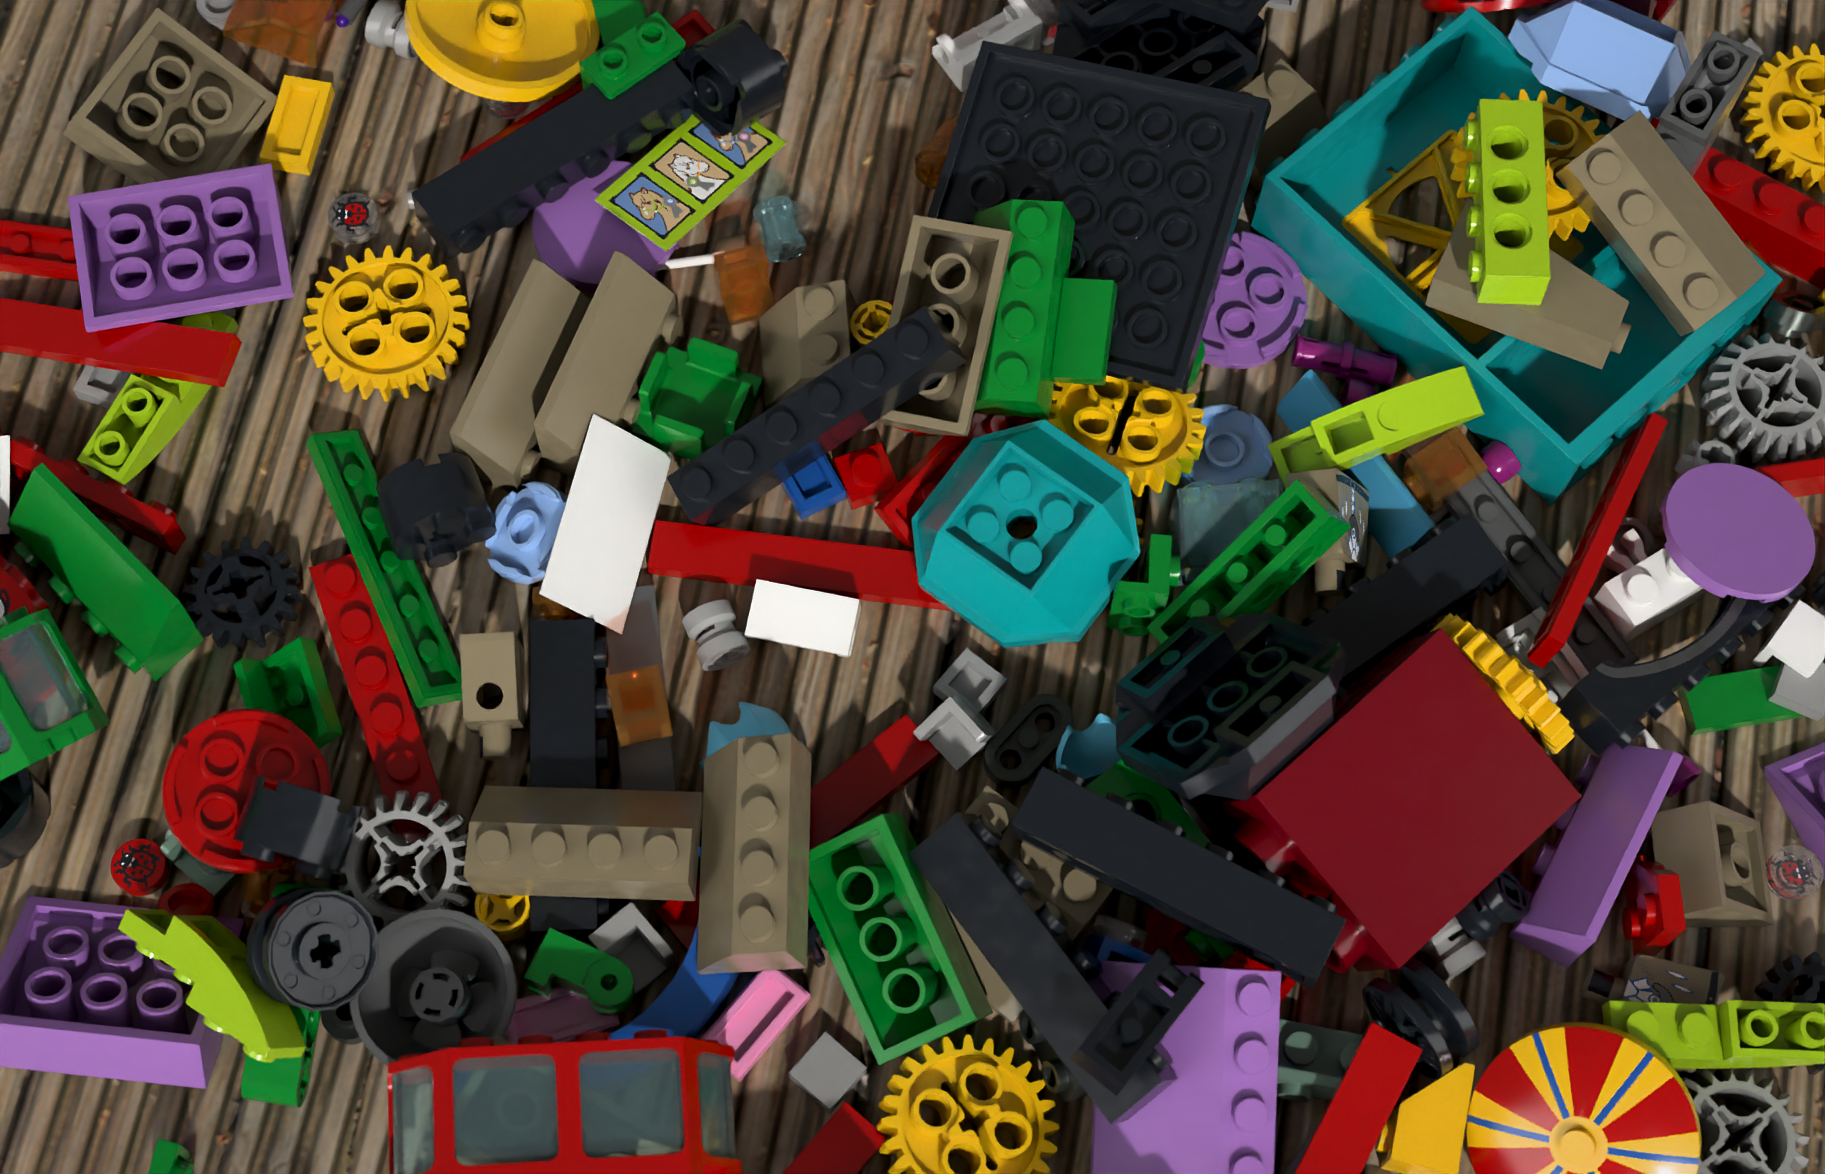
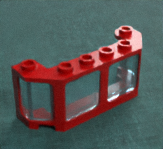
[387,1029,742,1174]

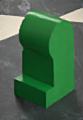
[524,928,636,1016]

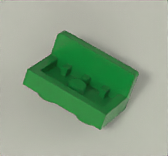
[579,11,686,99]
[1106,534,1180,637]
[233,637,343,749]

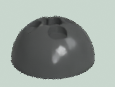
[350,909,517,1074]

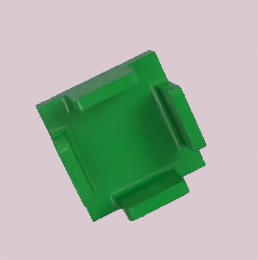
[631,337,763,460]

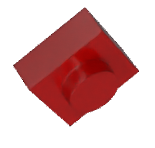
[834,443,898,510]

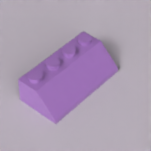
[1508,743,1684,968]

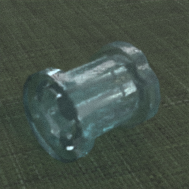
[753,197,807,262]

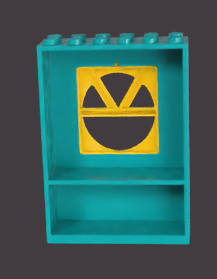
[1251,6,1782,506]

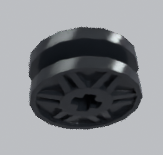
[247,887,379,1011]
[1362,957,1480,1080]

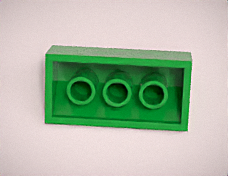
[973,199,1075,419]
[7,463,204,682]
[808,812,993,1065]

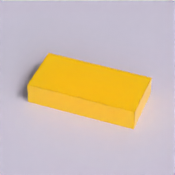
[259,75,335,175]

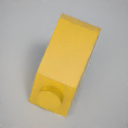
[1375,1063,1475,1174]

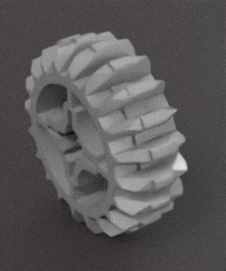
[1700,332,1825,465]
[331,790,472,929]
[1682,1068,1810,1174]

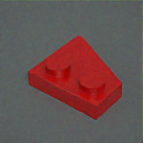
[1622,853,1686,956]

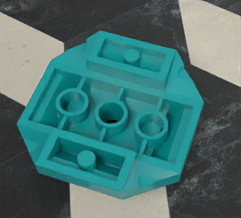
[911,419,1142,648]

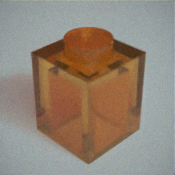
[605,665,673,747]

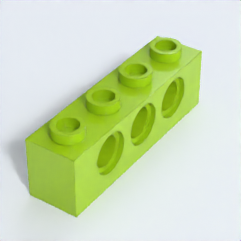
[1463,99,1551,305]

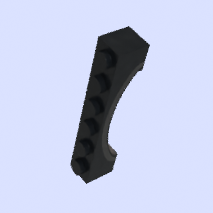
[1557,565,1814,756]

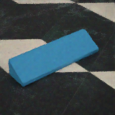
[1276,369,1435,559]

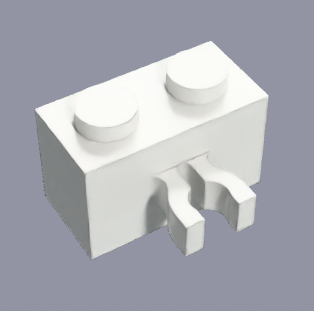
[1592,528,1706,643]

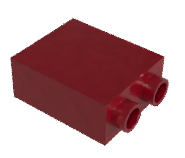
[1220,628,1582,973]

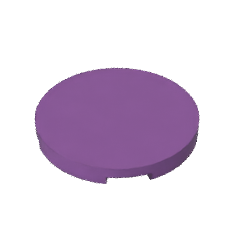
[532,161,680,293]
[1201,231,1308,369]
[1660,463,1815,603]

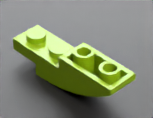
[77,311,239,485]
[1267,366,1485,490]
[118,909,306,1063]
[1602,1000,1825,1069]

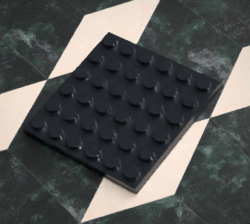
[927,40,1272,394]

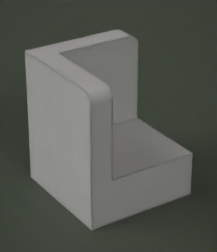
[913,696,997,771]
[588,902,676,997]

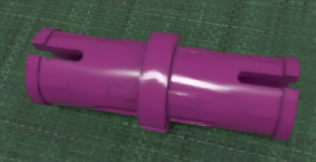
[1291,335,1397,387]

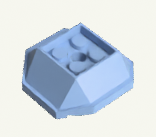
[1508,0,1691,122]

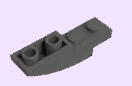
[1656,30,1760,177]

